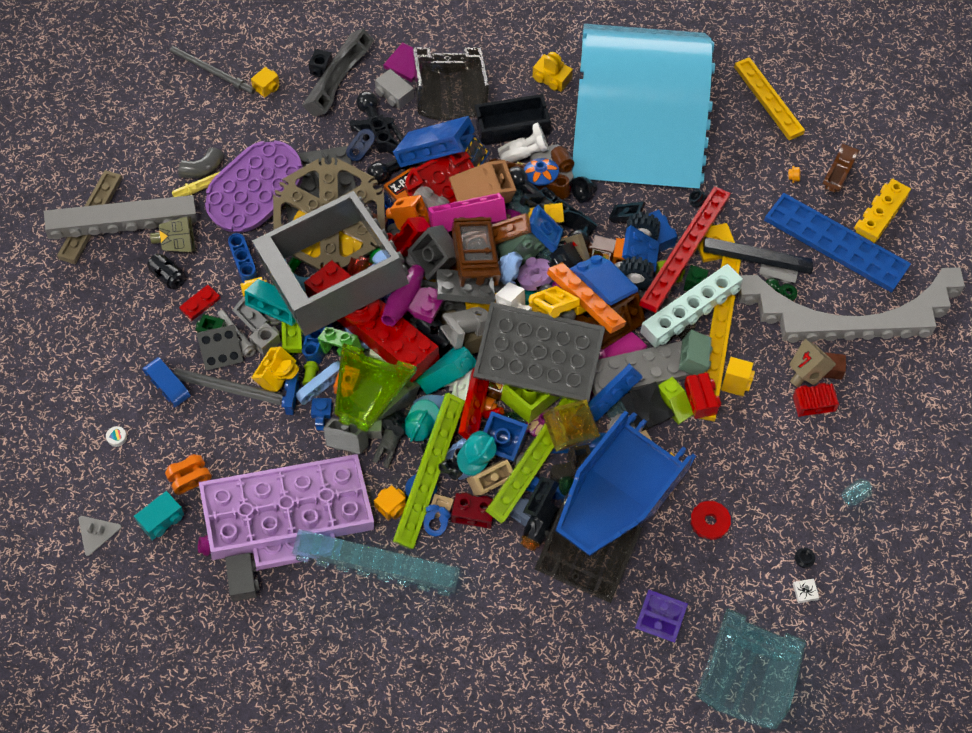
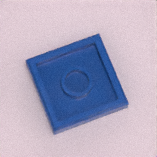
[529,205,563,252]

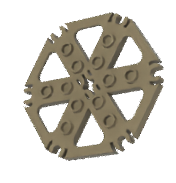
[273,158,385,270]

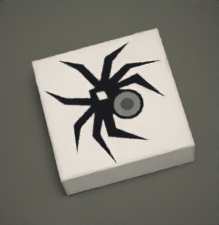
[793,579,819,603]

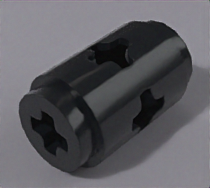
[147,253,186,290]
[414,316,450,350]

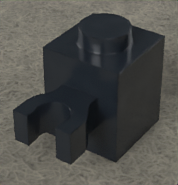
[548,242,583,268]

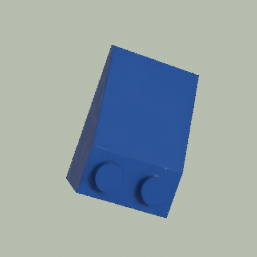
[569,255,638,305]

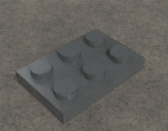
[435,269,495,304]

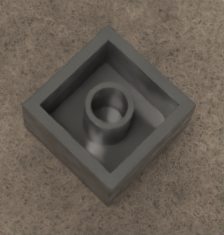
[407,225,456,281]

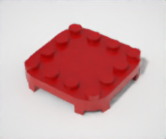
[405,151,474,203]

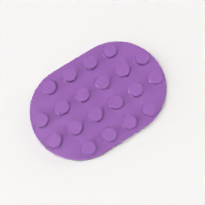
[205,140,303,233]

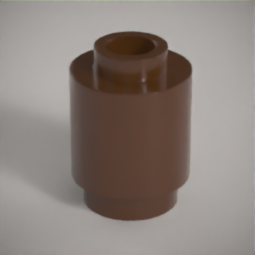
[551,146,574,173]

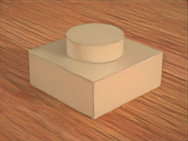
[431,494,454,517]

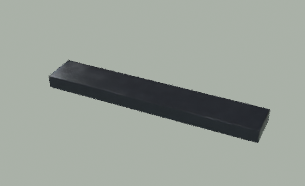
[703,237,813,274]

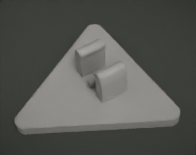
[79,516,121,556]

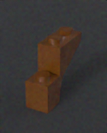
[822,143,860,192]

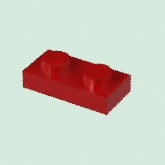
[179,285,221,321]

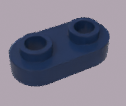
[346,129,375,161]

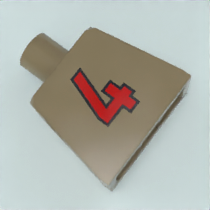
[790,339,836,387]

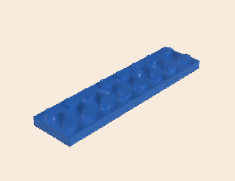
[764,193,911,293]

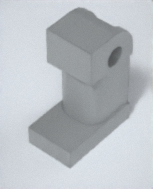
[440,307,488,349]

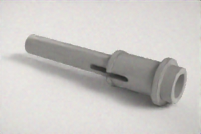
[217,310,256,357]

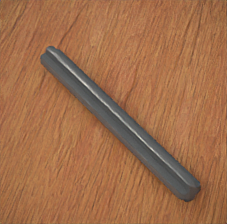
[174,368,284,405]

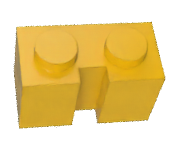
[721,357,755,396]

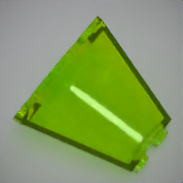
[334,343,417,432]

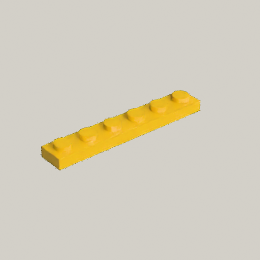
[734,57,805,140]

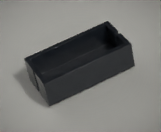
[474,94,551,145]

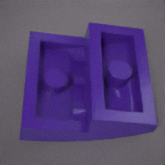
[635,589,688,643]

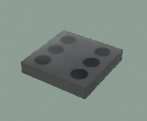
[196,324,243,371]

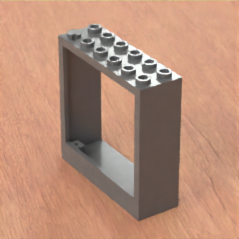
[252,191,409,336]

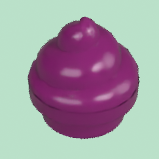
[197,535,211,556]

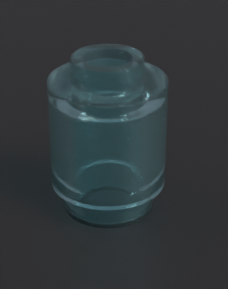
[841,478,872,506]

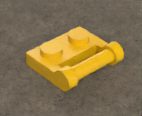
[528,286,580,318]

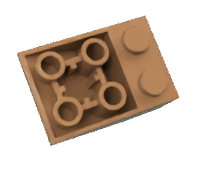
[449,160,516,203]

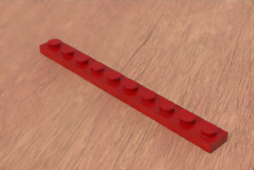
[639,186,731,313]

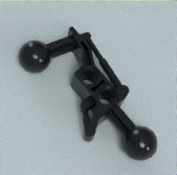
[350,91,409,184]
[509,167,597,248]

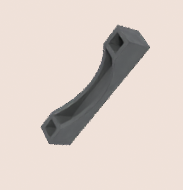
[302,28,374,117]

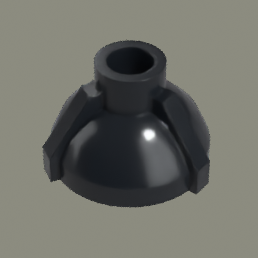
[572,176,597,203]

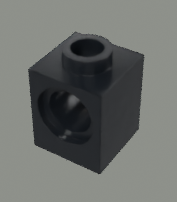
[309,49,332,78]

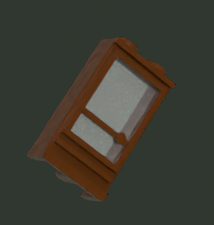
[451,217,501,287]

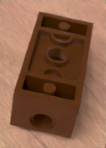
[575,292,646,350]

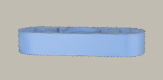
[296,361,342,405]

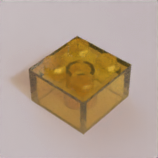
[543,399,600,452]

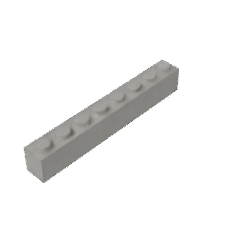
[44,195,197,239]

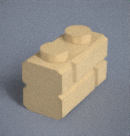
[467,459,513,496]

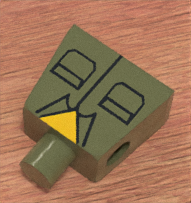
[150,217,195,252]

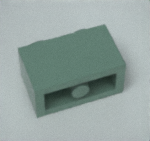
[679,329,712,375]

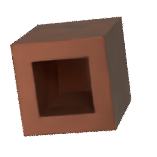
[823,352,846,380]

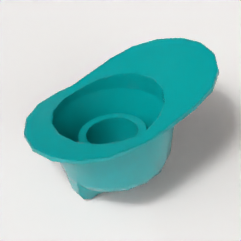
[404,399,439,442]
[457,431,496,476]

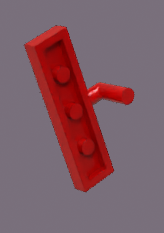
[458,368,504,440]

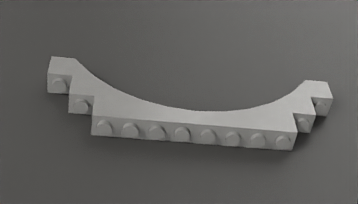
[738,267,965,343]

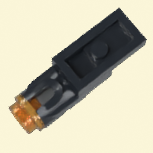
[520,476,560,552]

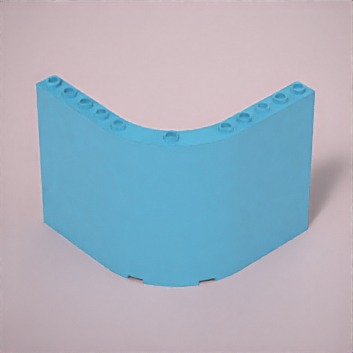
[572,24,715,188]

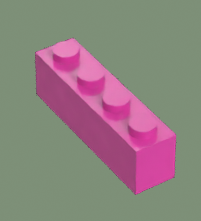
[428,193,507,232]

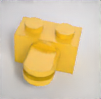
[532,52,573,92]
[251,347,299,392]

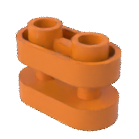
[165,454,212,495]

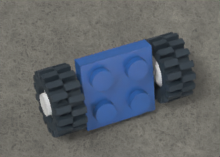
[620,212,661,290]

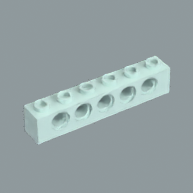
[640,263,743,348]

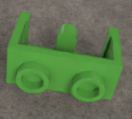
[317,327,365,363]

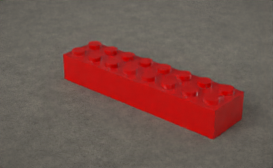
[304,260,439,383]

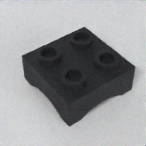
[621,381,674,432]

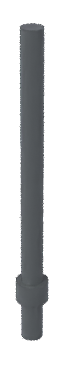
[170,46,255,94]

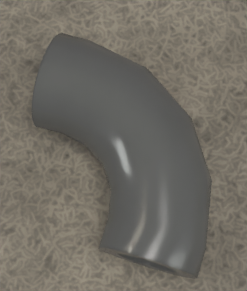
[178,147,224,179]

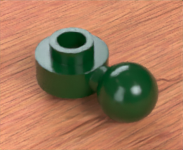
[765,278,797,301]

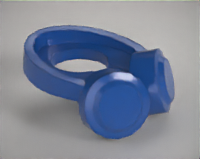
[423,504,451,536]

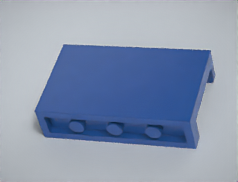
[393,116,475,167]

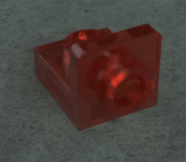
[347,256,373,276]

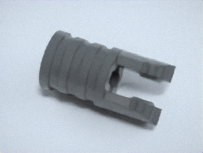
[372,429,401,468]

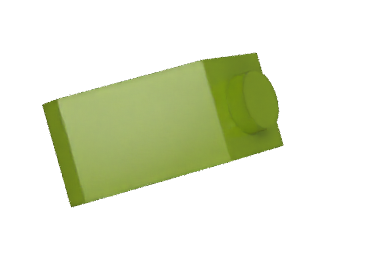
[658,376,693,425]

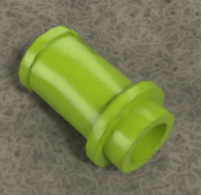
[302,361,319,386]

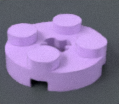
[517,257,553,291]

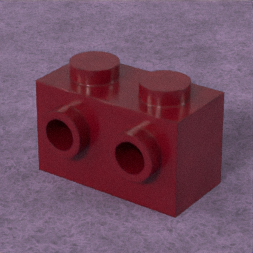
[451,493,493,529]

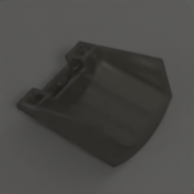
[413,47,489,121]
[534,493,643,603]

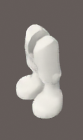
[498,122,549,162]

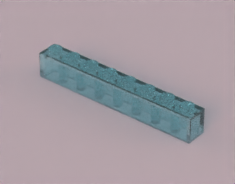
[292,529,460,597]

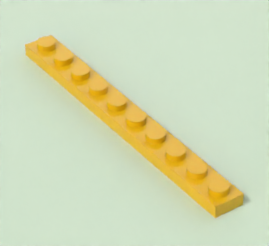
[698,256,741,422]

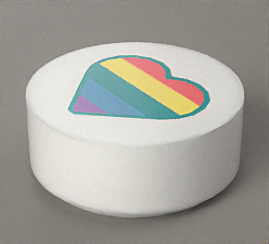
[106,426,127,447]

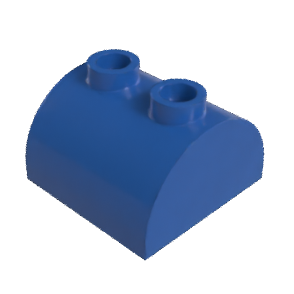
[483,411,529,462]

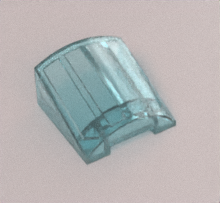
[696,608,806,729]

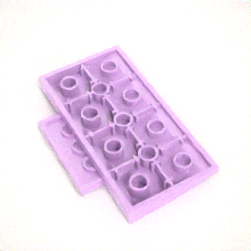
[199,454,374,570]

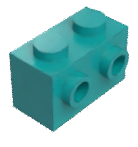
[134,491,184,540]

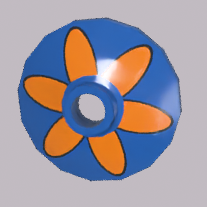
[524,158,559,186]

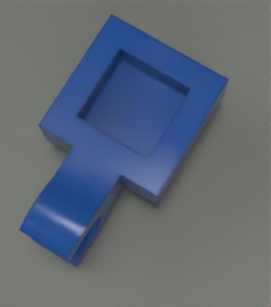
[311,398,332,431]

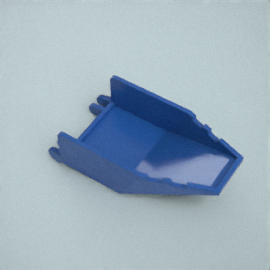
[556,411,696,556]

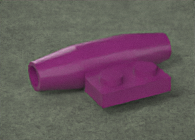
[381,265,444,326]

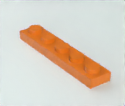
[547,262,626,334]

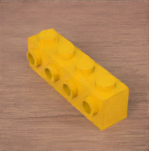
[854,179,911,243]

